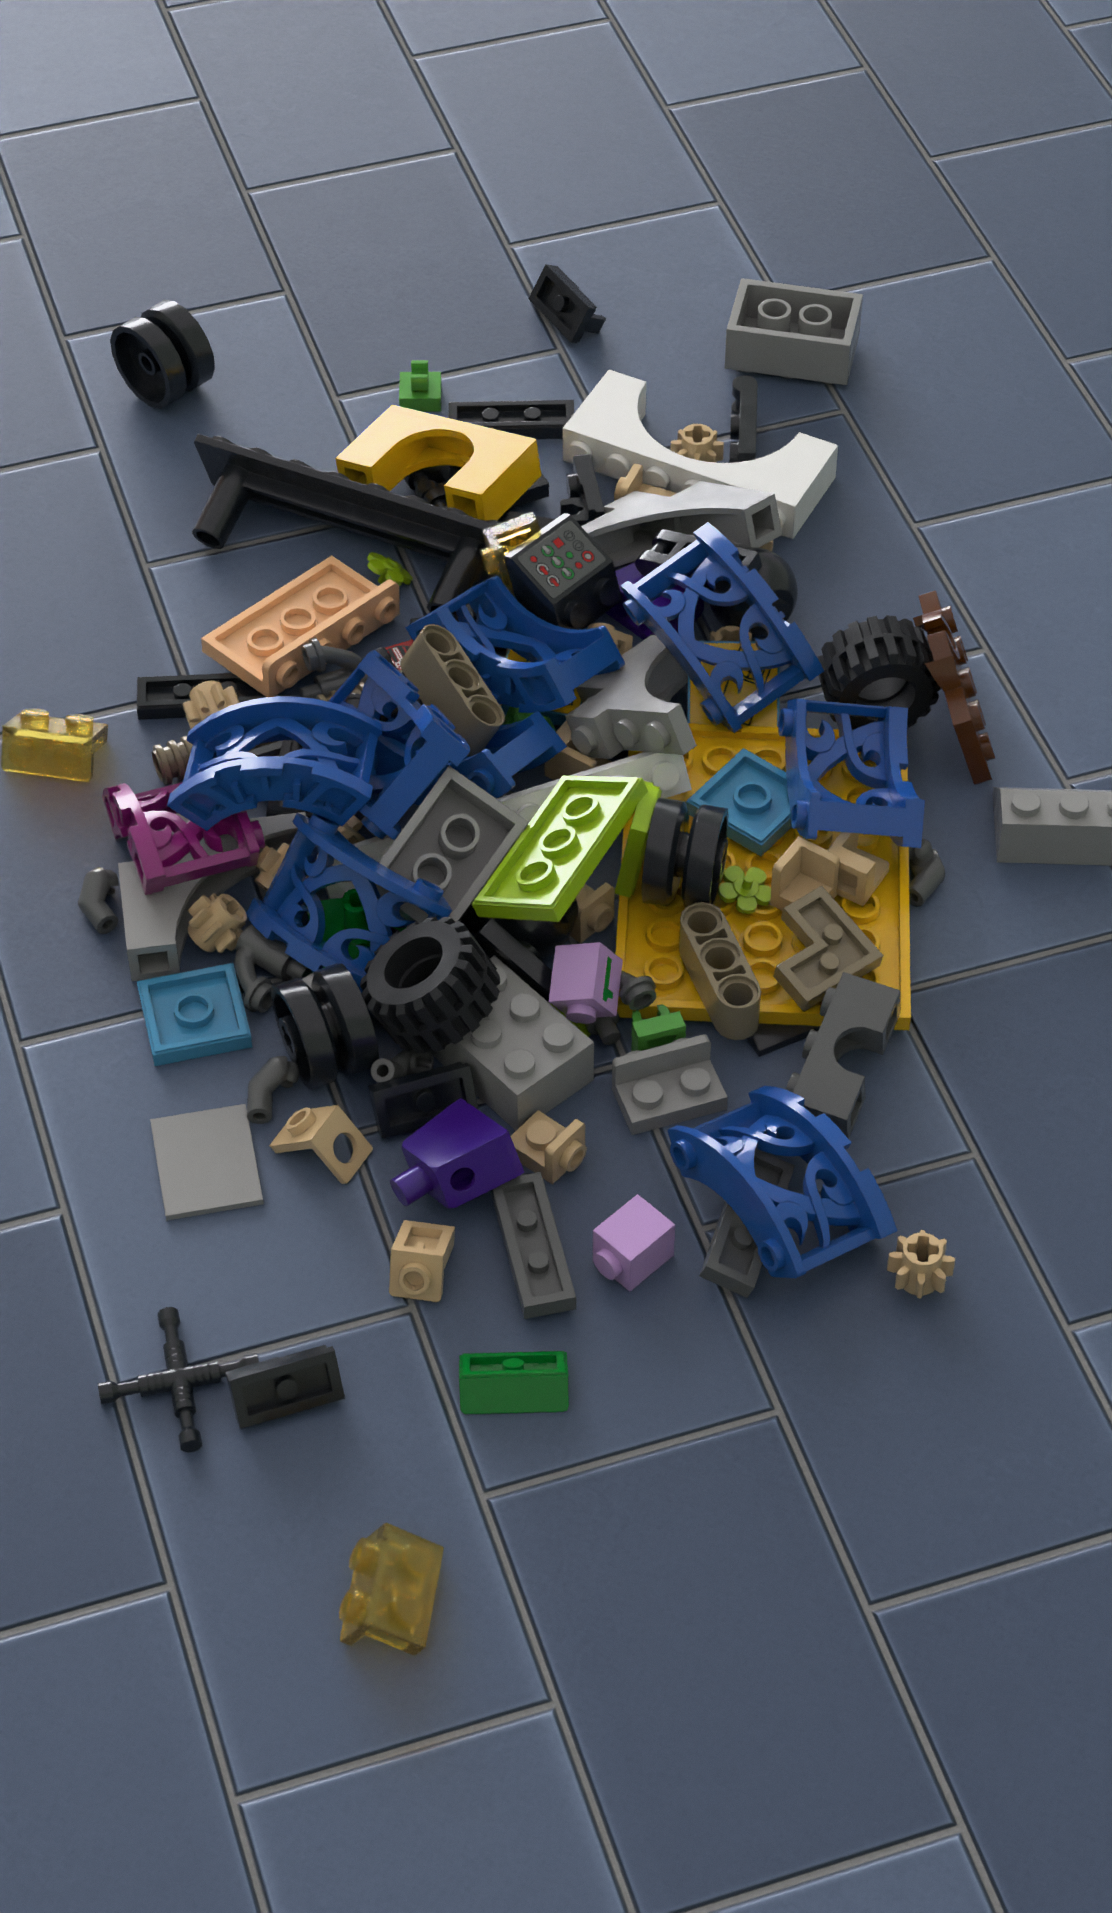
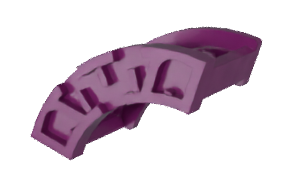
[102,782,265,895]

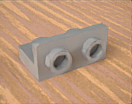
[612,1034,728,1135]

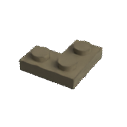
[773,886,884,1012]

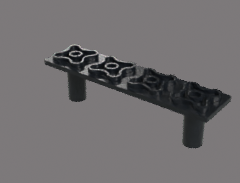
[192,434,517,615]

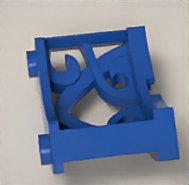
[620,522,824,733]
[405,575,625,713]
[302,650,470,841]
[167,696,383,831]
[778,698,925,848]
[375,710,567,806]
[246,813,452,993]
[668,1086,898,1278]

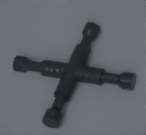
[98,1307,259,1452]

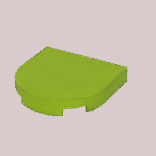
[615,781,662,897]

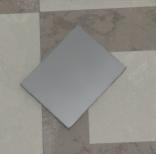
[150,1104,263,1220]

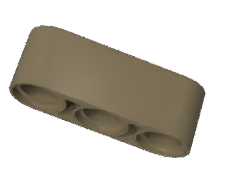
[400,624,505,757]
[679,902,761,1040]

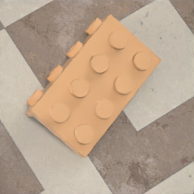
[201,555,400,697]

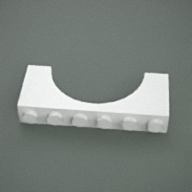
[563,370,838,539]

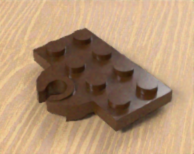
[913,590,995,785]

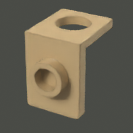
[269,1105,373,1184]

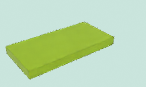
[472,775,648,922]

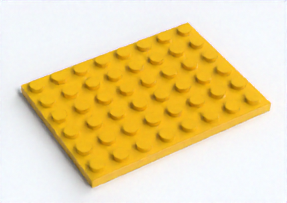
[615,723,911,1031]

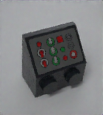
[504,513,622,630]

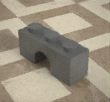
[786,972,900,1139]

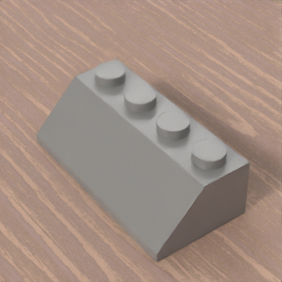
[993,787,1112,866]

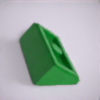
[459,1351,569,1414]

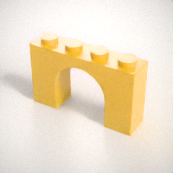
[335,405,541,521]

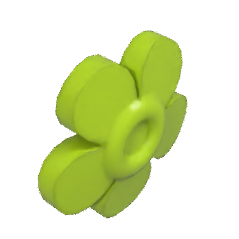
[367,552,413,586]
[718,865,771,914]

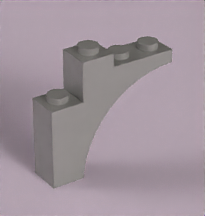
[581,481,782,567]
[565,635,697,759]
[118,812,306,981]

